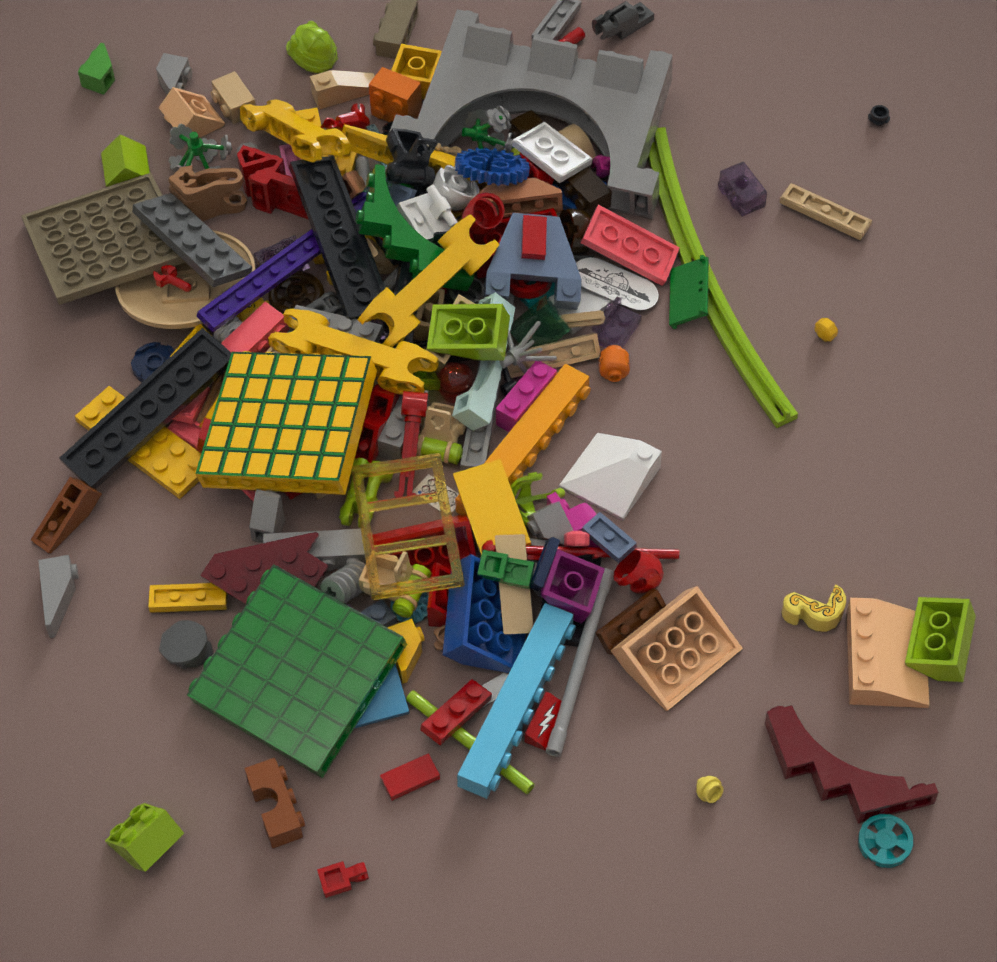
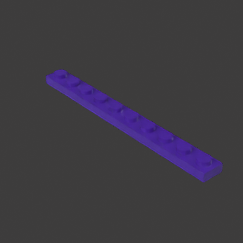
[196,190,368,332]

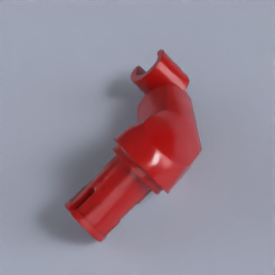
[321,103,370,132]

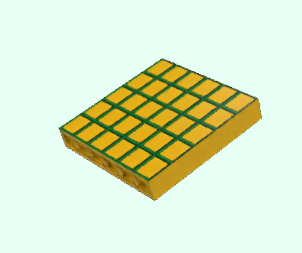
[195,351,377,495]

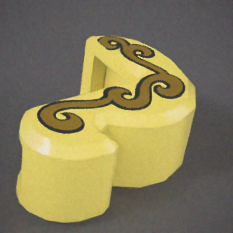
[781,584,846,632]

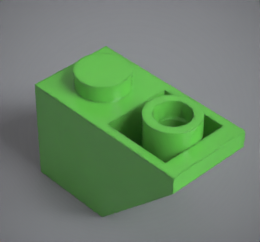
[78,43,115,95]

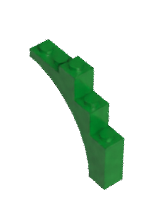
[355,164,474,291]

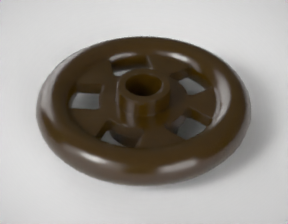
[268,271,324,314]

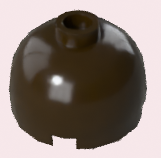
[559,209,591,255]

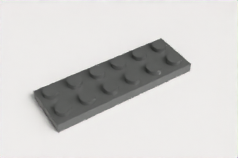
[132,193,252,287]

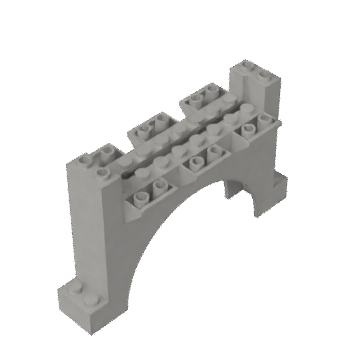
[390,9,672,219]

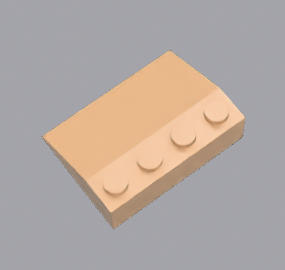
[610,586,743,711]
[847,597,930,708]

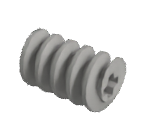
[320,560,366,604]

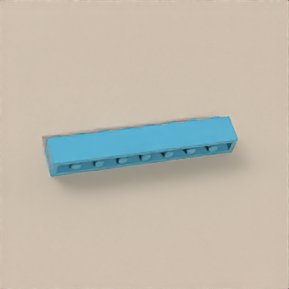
[457,603,576,799]

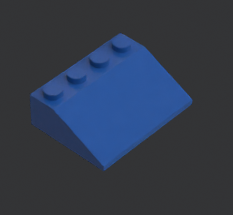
[442,554,525,673]

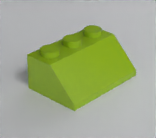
[905,597,976,682]

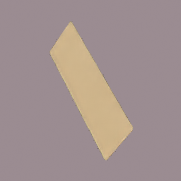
[495,534,533,634]

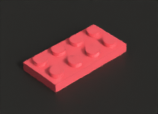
[580,204,680,286]

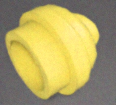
[696,776,724,803]

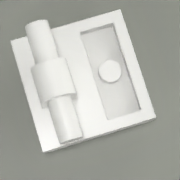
[396,185,458,242]

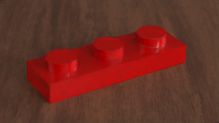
[420,679,492,746]

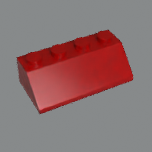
[367,514,476,580]

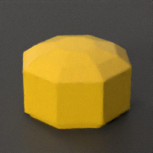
[814,318,838,342]

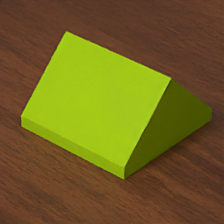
[101,134,150,187]

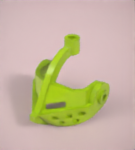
[511,472,565,526]

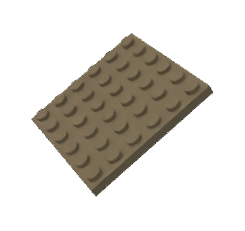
[21,173,185,305]

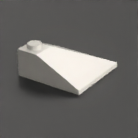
[559,433,662,521]

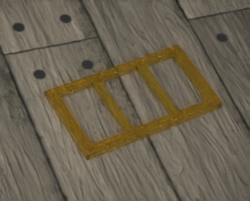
[352,453,465,600]

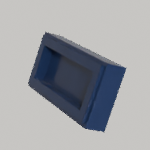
[530,537,560,591]

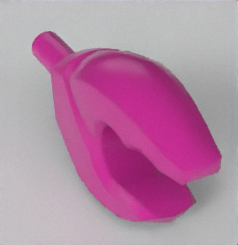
[591,155,610,179]

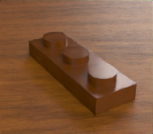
[595,589,666,655]

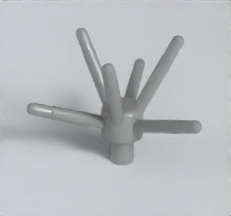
[499,321,557,374]

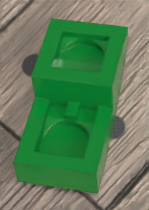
[477,550,535,589]

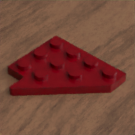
[200,532,329,605]

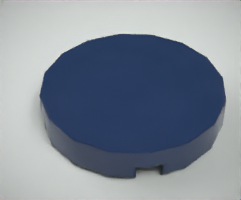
[131,342,175,382]

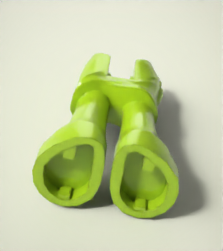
[339,458,394,529]

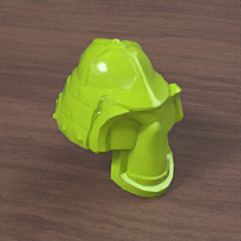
[286,20,338,74]

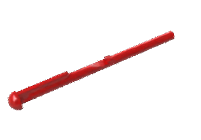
[482,540,679,560]

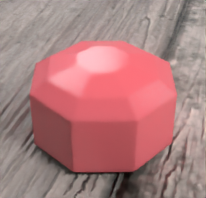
[564,531,590,547]

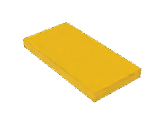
[453,459,531,555]

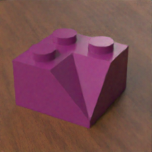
[541,549,605,624]

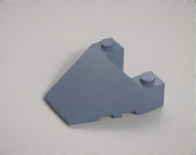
[483,213,582,310]

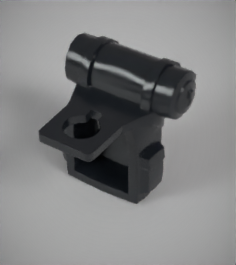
[386,128,438,187]

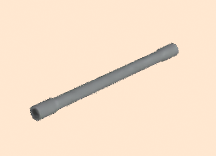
[546,568,614,757]

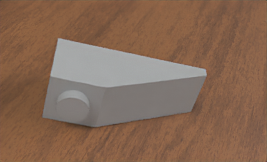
[38,555,79,638]

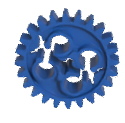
[455,148,530,186]

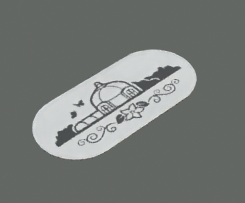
[576,257,659,310]

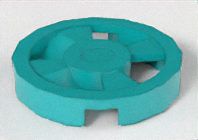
[858,814,913,868]

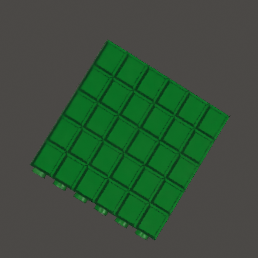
[187,564,408,778]

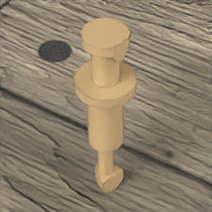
[435,143,462,156]

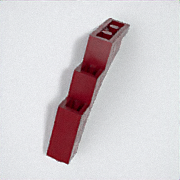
[765,705,939,823]

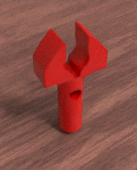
[153,265,192,292]

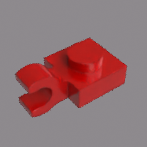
[317,861,369,898]

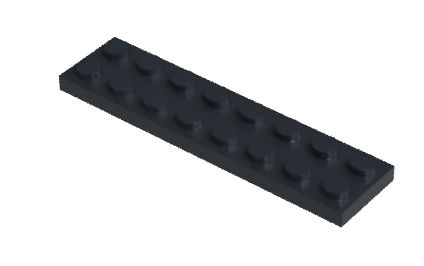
[289,155,385,320]
[59,328,231,489]

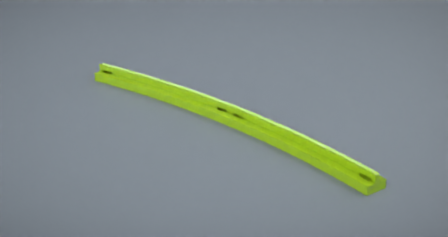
[648,127,798,428]

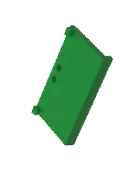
[669,255,709,329]

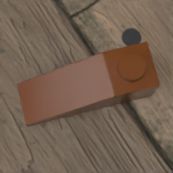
[31,477,102,554]

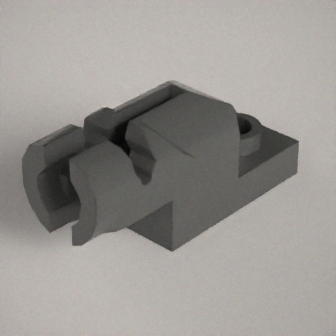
[592,1,654,40]

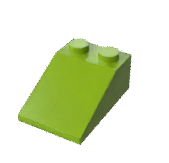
[427,304,510,361]

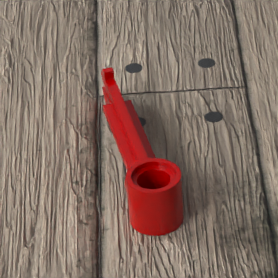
[394,391,428,503]

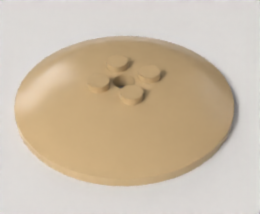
[115,230,256,329]

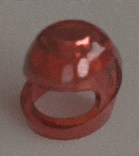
[435,362,475,403]

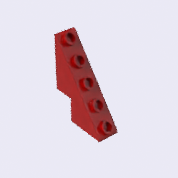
[355,384,411,467]

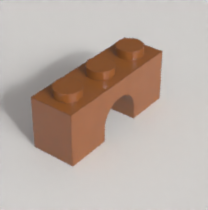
[244,757,305,849]

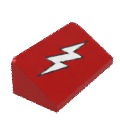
[525,692,562,751]

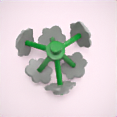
[462,105,514,153]
[168,124,232,173]

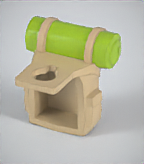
[417,402,467,465]
[359,551,432,618]

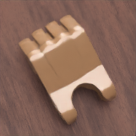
[169,165,247,221]

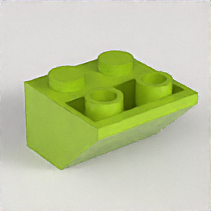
[105,803,184,872]

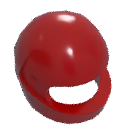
[462,192,504,235]
[613,550,663,594]

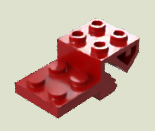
[237,145,309,220]

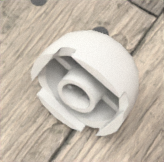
[433,165,479,211]

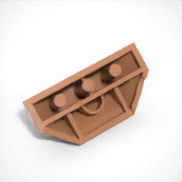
[469,178,563,219]

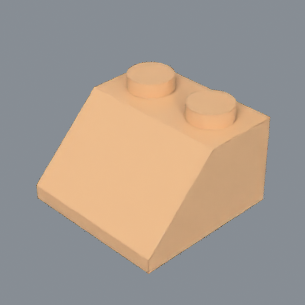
[159,87,225,138]

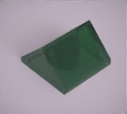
[510,295,571,348]

